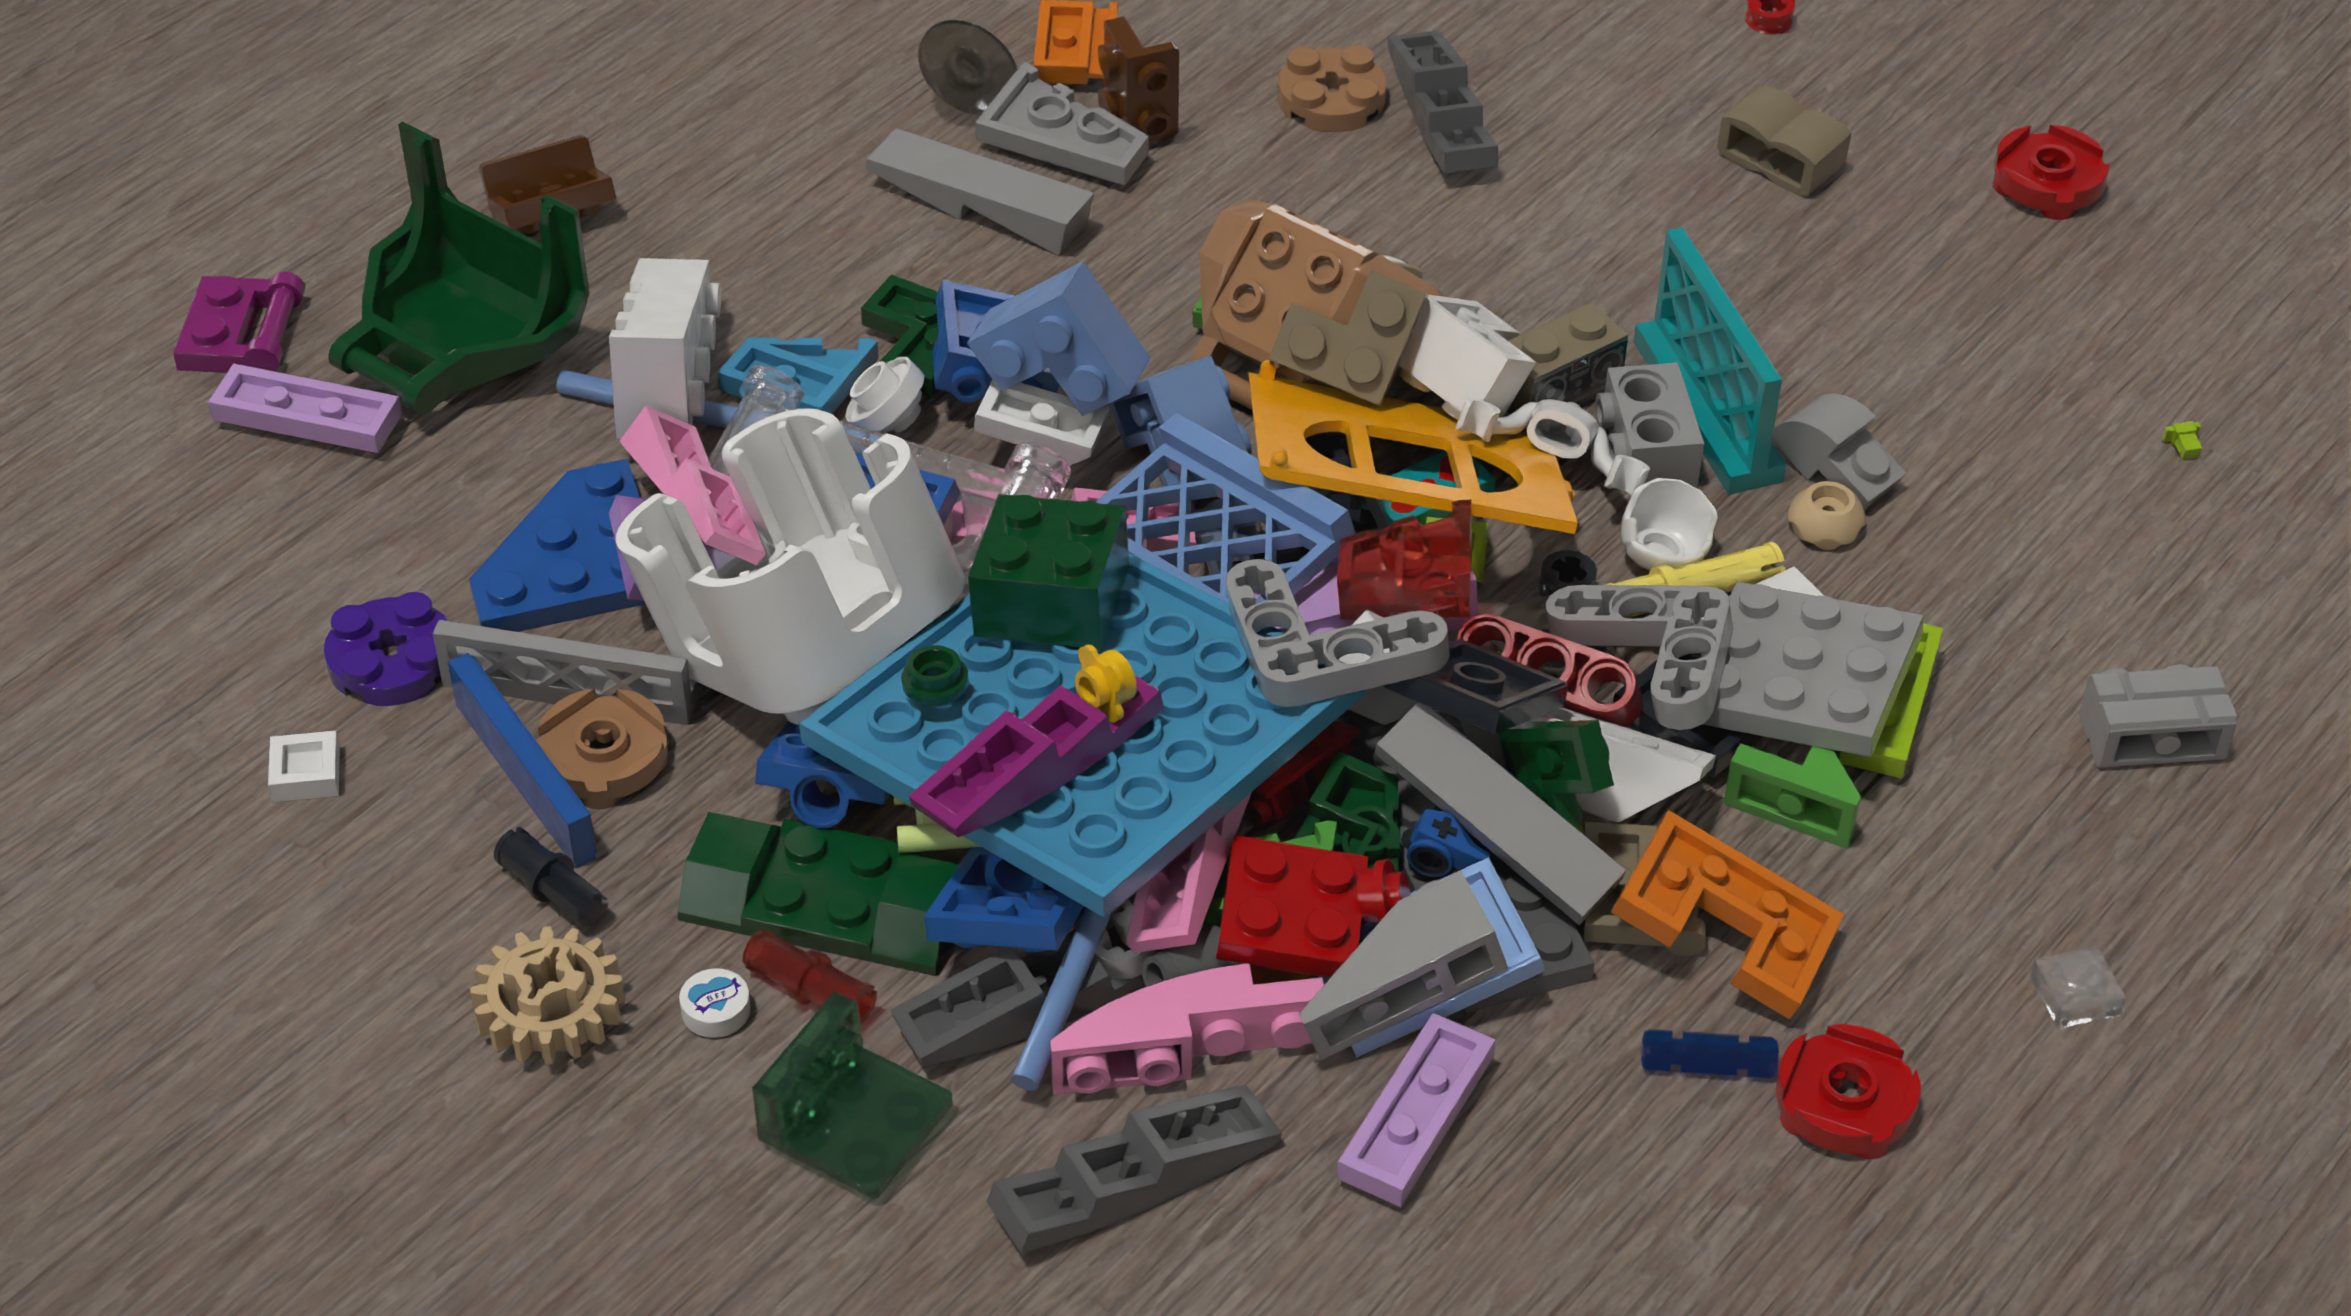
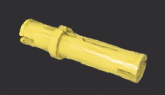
[1603,542,1785,618]

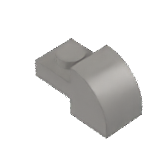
[1772,393,1907,509]

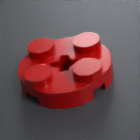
[1993,125,2109,220]
[1776,1024,1921,1160]

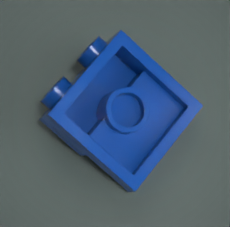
[932,280,1060,402]

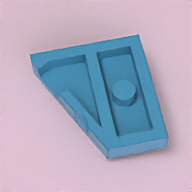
[718,337,879,414]

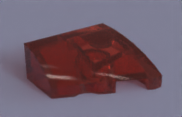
[1337,499,1472,620]

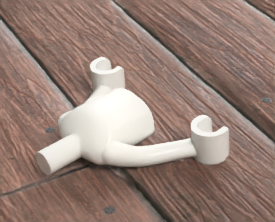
[1455,398,1650,495]

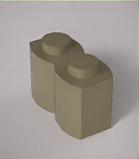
[1717,86,1852,196]

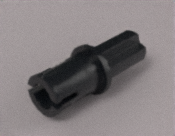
[494,827,608,926]

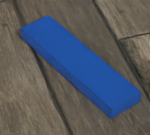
[448,653,597,868]

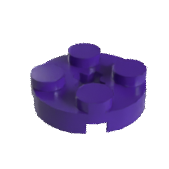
[324,592,448,706]

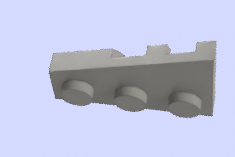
[975,61,1149,185]

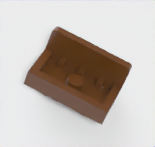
[1098,16,1179,142]
[479,135,617,234]

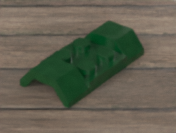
[677,812,959,976]

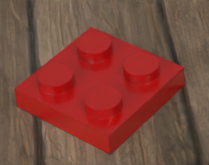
[1216,835,1368,978]

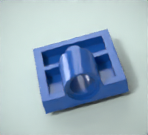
[755,721,891,828]
[924,847,1084,952]

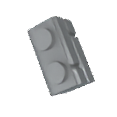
[2080,664,2237,768]

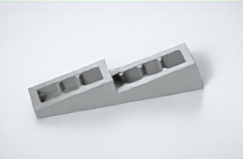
[865,128,1094,256]

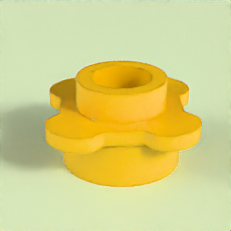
[1075,644,1137,722]

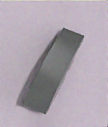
[1387,30,1498,173]
[890,926,1163,1066]
[987,1084,1282,1254]

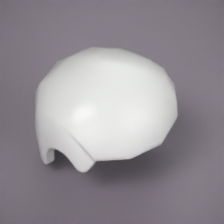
[1621,478,1718,571]

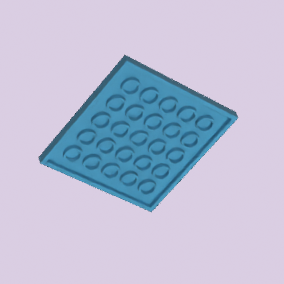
[799,553,1366,918]

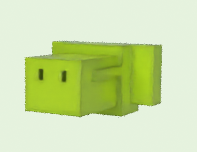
[2161,421,2202,460]

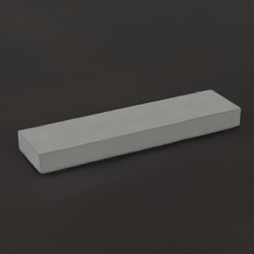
[1375,702,1626,925]

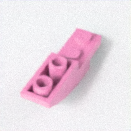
[1050,963,1324,1095]

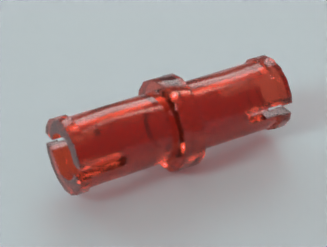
[742,929,877,1026]

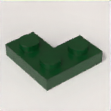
[861,274,939,397]
[1498,720,1614,837]

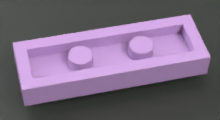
[208,364,402,453]
[1337,1013,1496,1207]

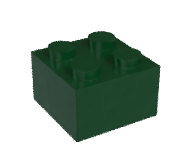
[968,494,1129,650]

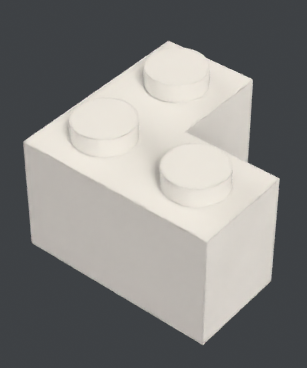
[1399,295,1536,420]

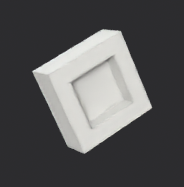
[268,731,340,802]

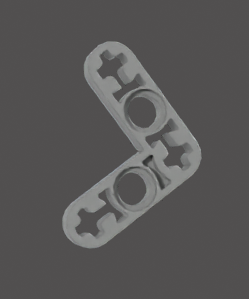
[1226,559,1450,707]
[1546,585,1733,730]

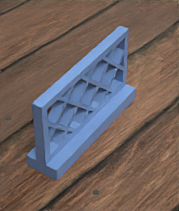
[1096,413,1362,604]

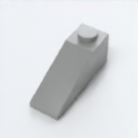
[1299,871,1508,1060]

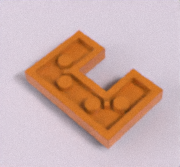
[1611,810,1844,1019]

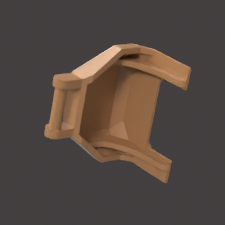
[1189,199,1446,410]

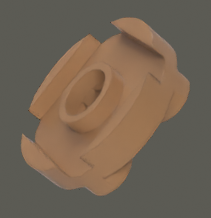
[1277,45,1387,132]
[537,688,669,810]

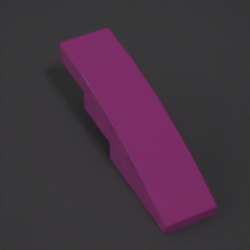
[908,675,1164,838]

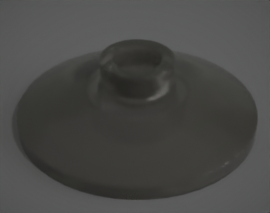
[918,20,1018,115]

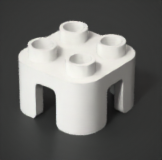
[616,409,965,725]

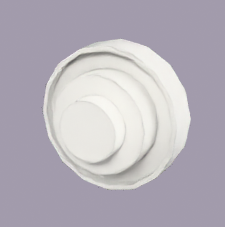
[845,357,924,436]

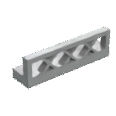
[433,620,704,725]

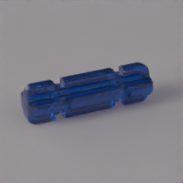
[1640,1029,1779,1078]

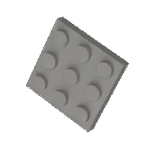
[1681,582,1923,757]

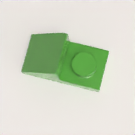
[1723,743,1861,849]

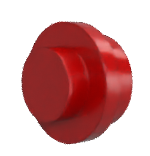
[1357,859,1410,924]

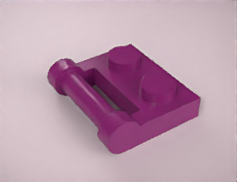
[173,271,305,373]

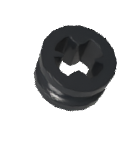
[1539,550,1597,603]

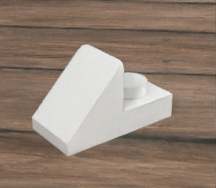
[974,380,1109,481]

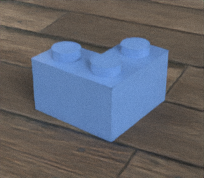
[967,261,1150,416]
[1109,355,1252,487]

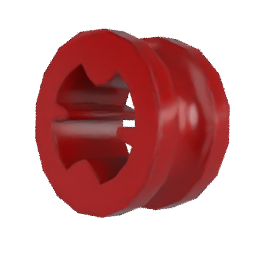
[1745,0,1795,34]

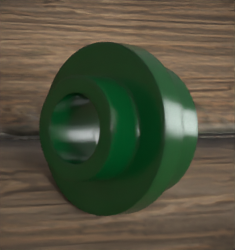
[901,645,969,706]

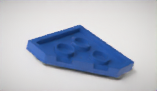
[469,459,646,632]

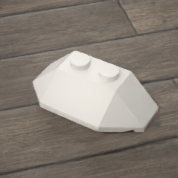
[1458,707,1716,823]

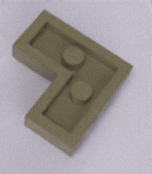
[1268,270,1428,406]

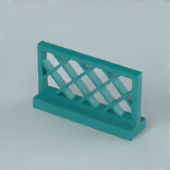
[1633,227,1786,495]

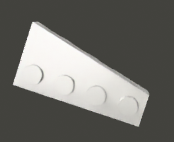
[609,258,721,439]

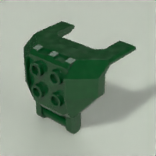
[328,122,590,415]

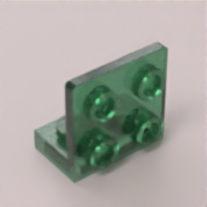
[752,991,953,1199]

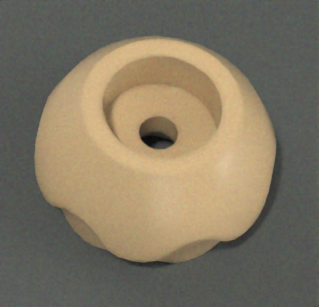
[1787,481,1866,551]

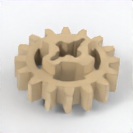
[470,926,625,1065]

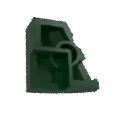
[1294,751,1400,872]

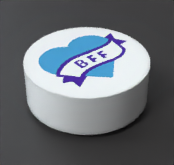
[679,968,751,1038]

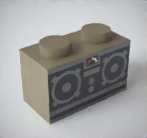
[1507,302,1628,415]

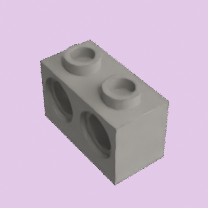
[1595,362,1704,493]

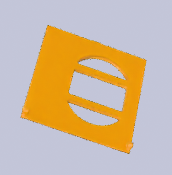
[1248,360,1578,534]

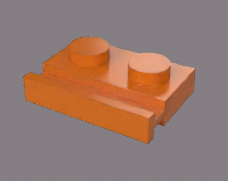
[1033,0,1118,85]

